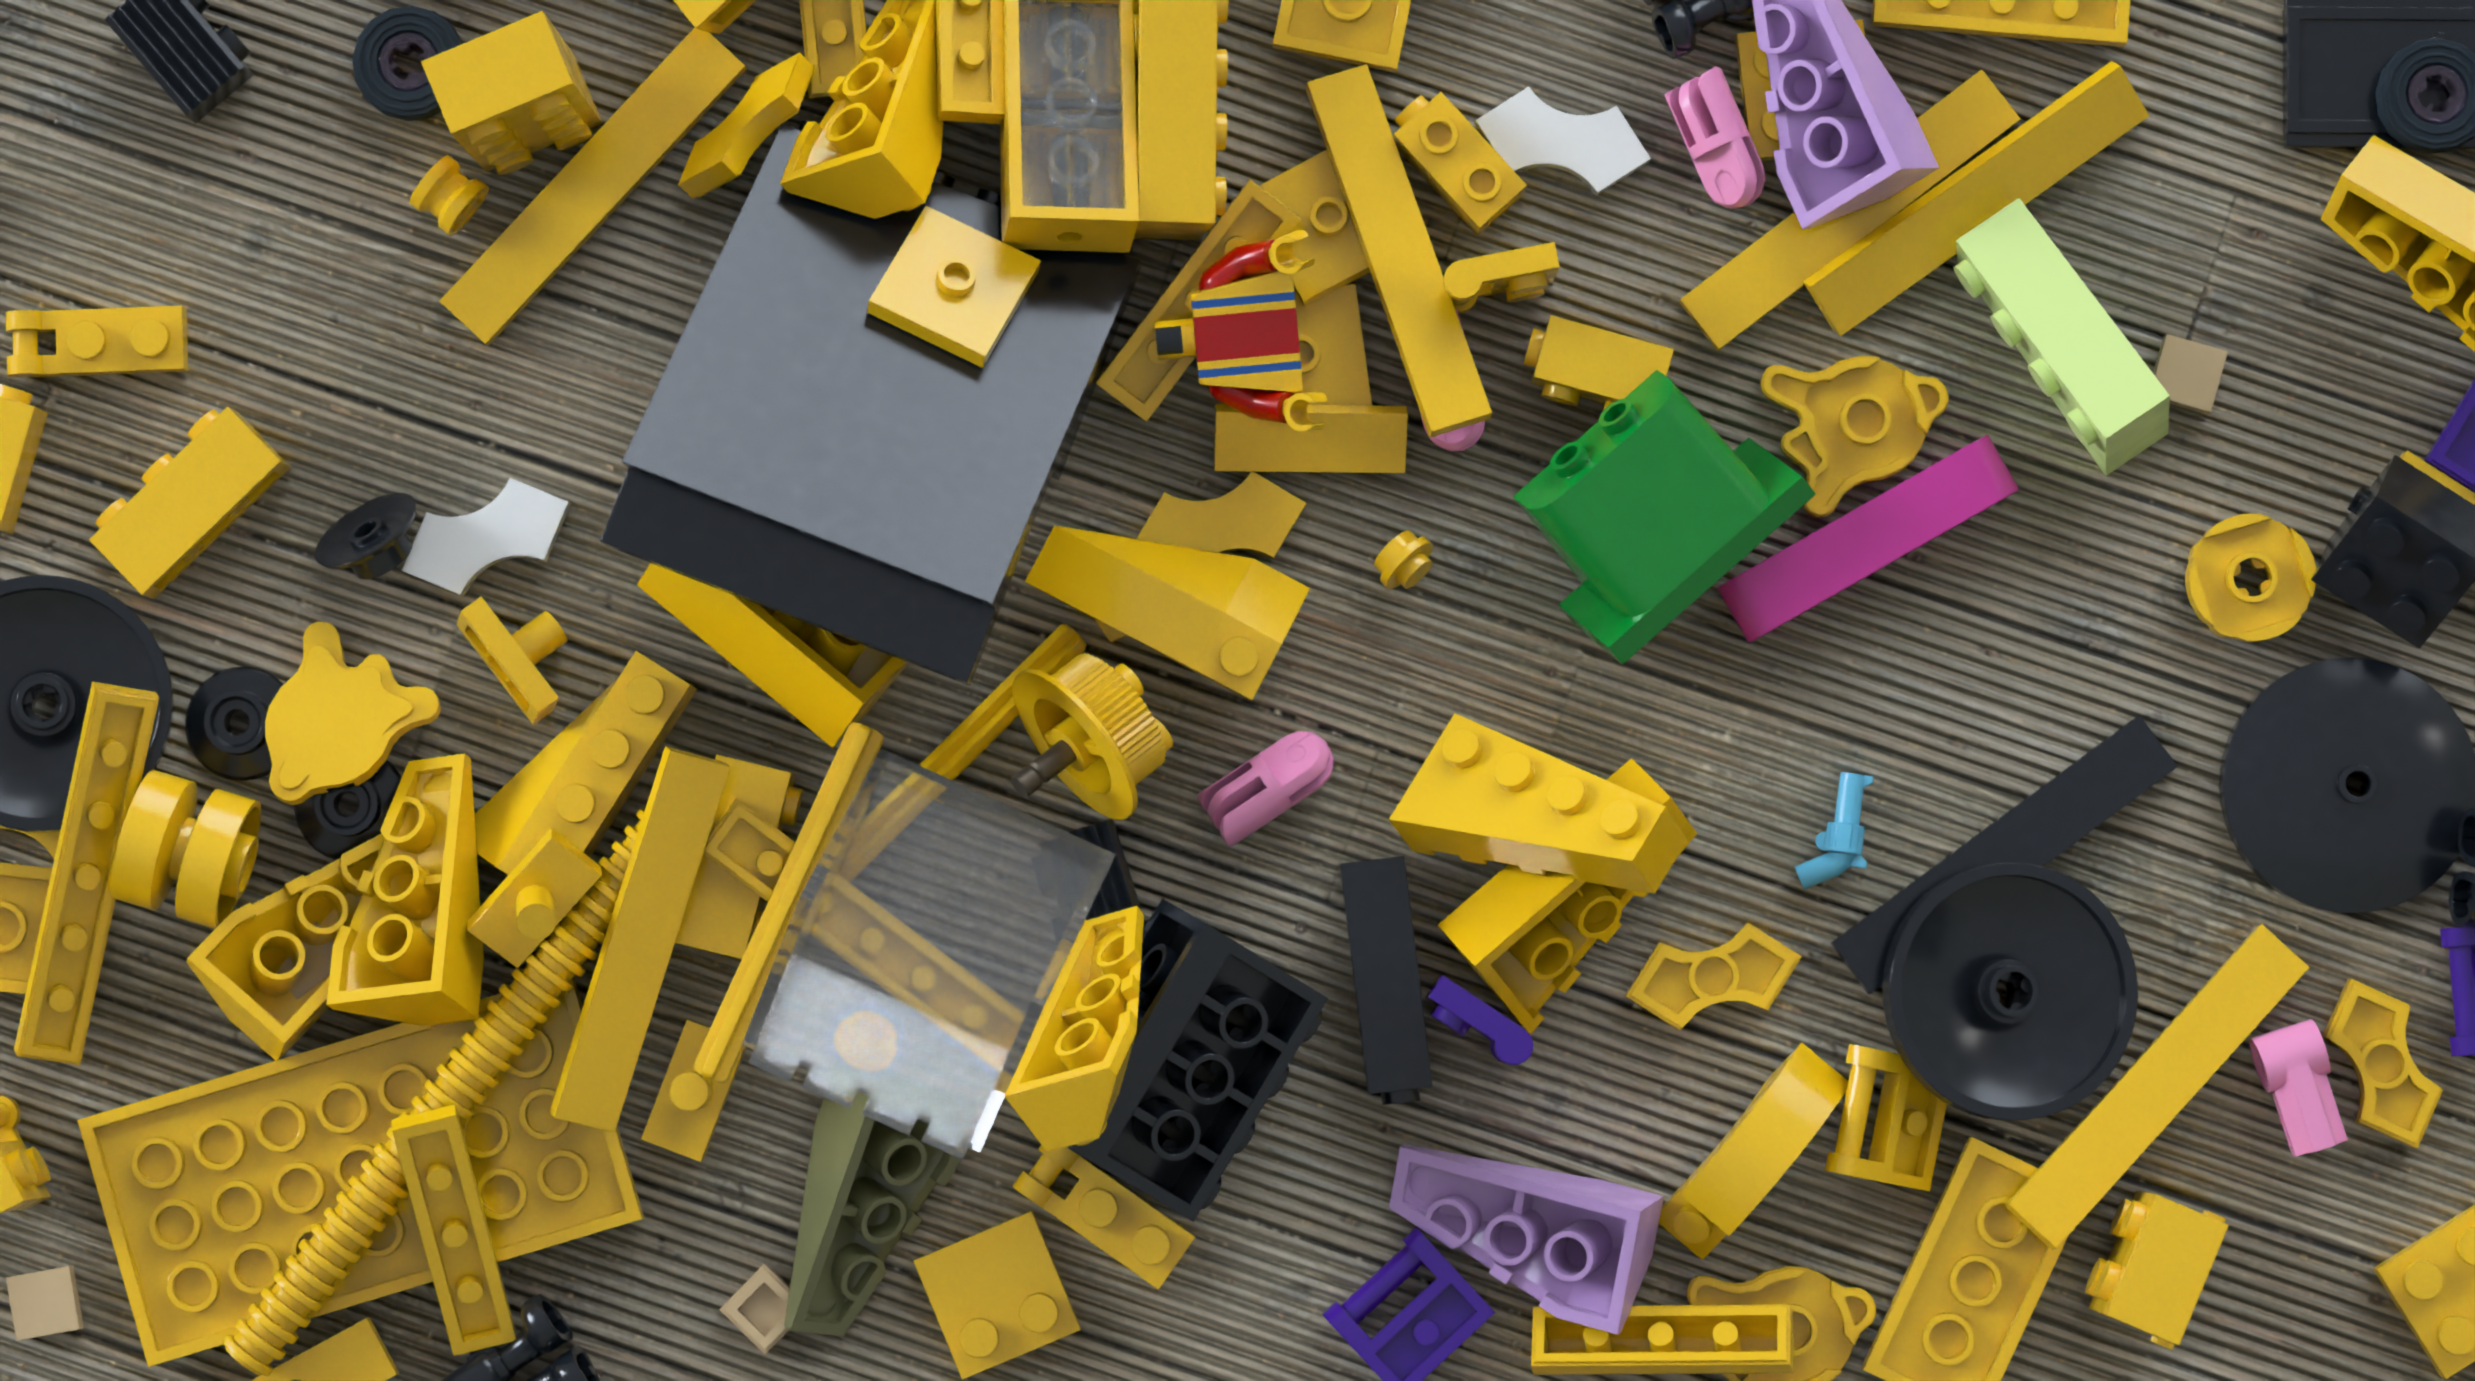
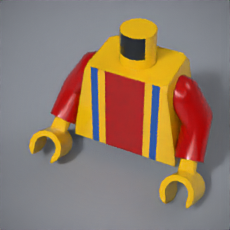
[1155,230,1327,432]

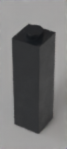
[1339,856,1433,1105]

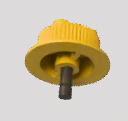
[1011,653,1173,820]

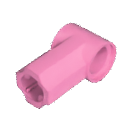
[2249,1019,2348,1157]

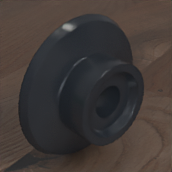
[315,493,416,579]
[185,667,284,781]
[294,760,402,860]

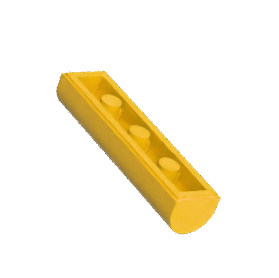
[1531,1304,1794,1375]

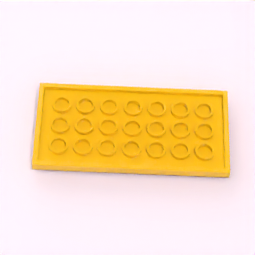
[77,977,644,1367]

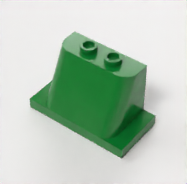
[1513,370,1816,665]

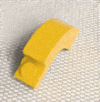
[1659,1042,1848,1260]

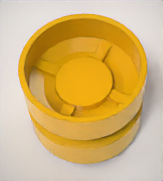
[110,769,261,929]

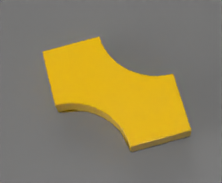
[678,52,814,199]
[1136,472,1306,559]
[1624,922,1802,1031]
[2322,979,2443,1149]

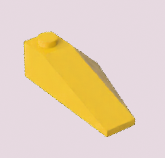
[1004,906,1144,1152]

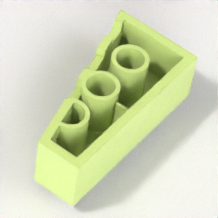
[1953,198,2170,476]

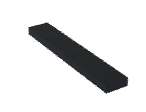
[1830,715,2178,994]

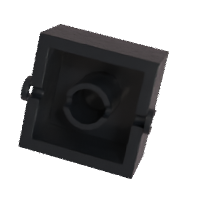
[2311,455,2475,649]

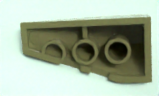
[784,1065,977,1336]

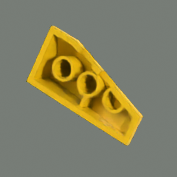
[780,0,943,219]
[1025,525,1310,701]
[326,753,484,1026]
[186,833,385,1061]

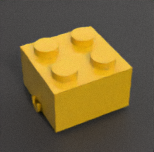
[2085,1190,2229,1350]

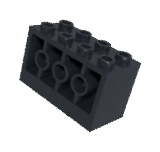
[1067,898,1328,1222]

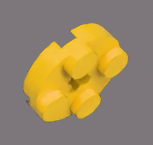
[2185,513,2317,643]

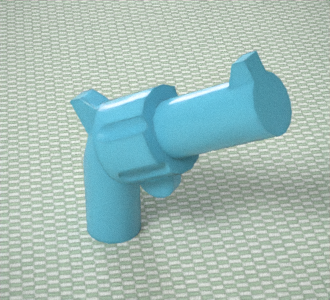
[1795,772,1874,890]

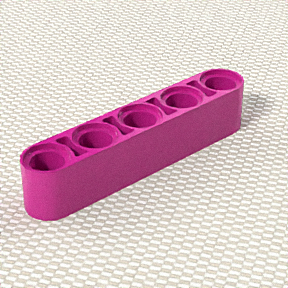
[1717,435,2020,644]

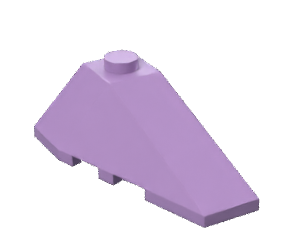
[1752,0,1939,229]
[1389,1144,1664,1335]

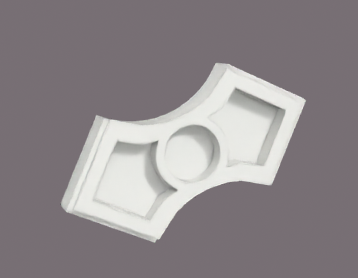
[1475,87,1651,196]
[402,478,571,596]

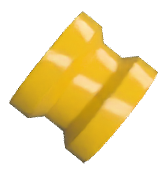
[409,155,489,236]

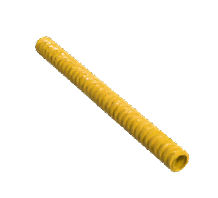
[223,798,649,1376]

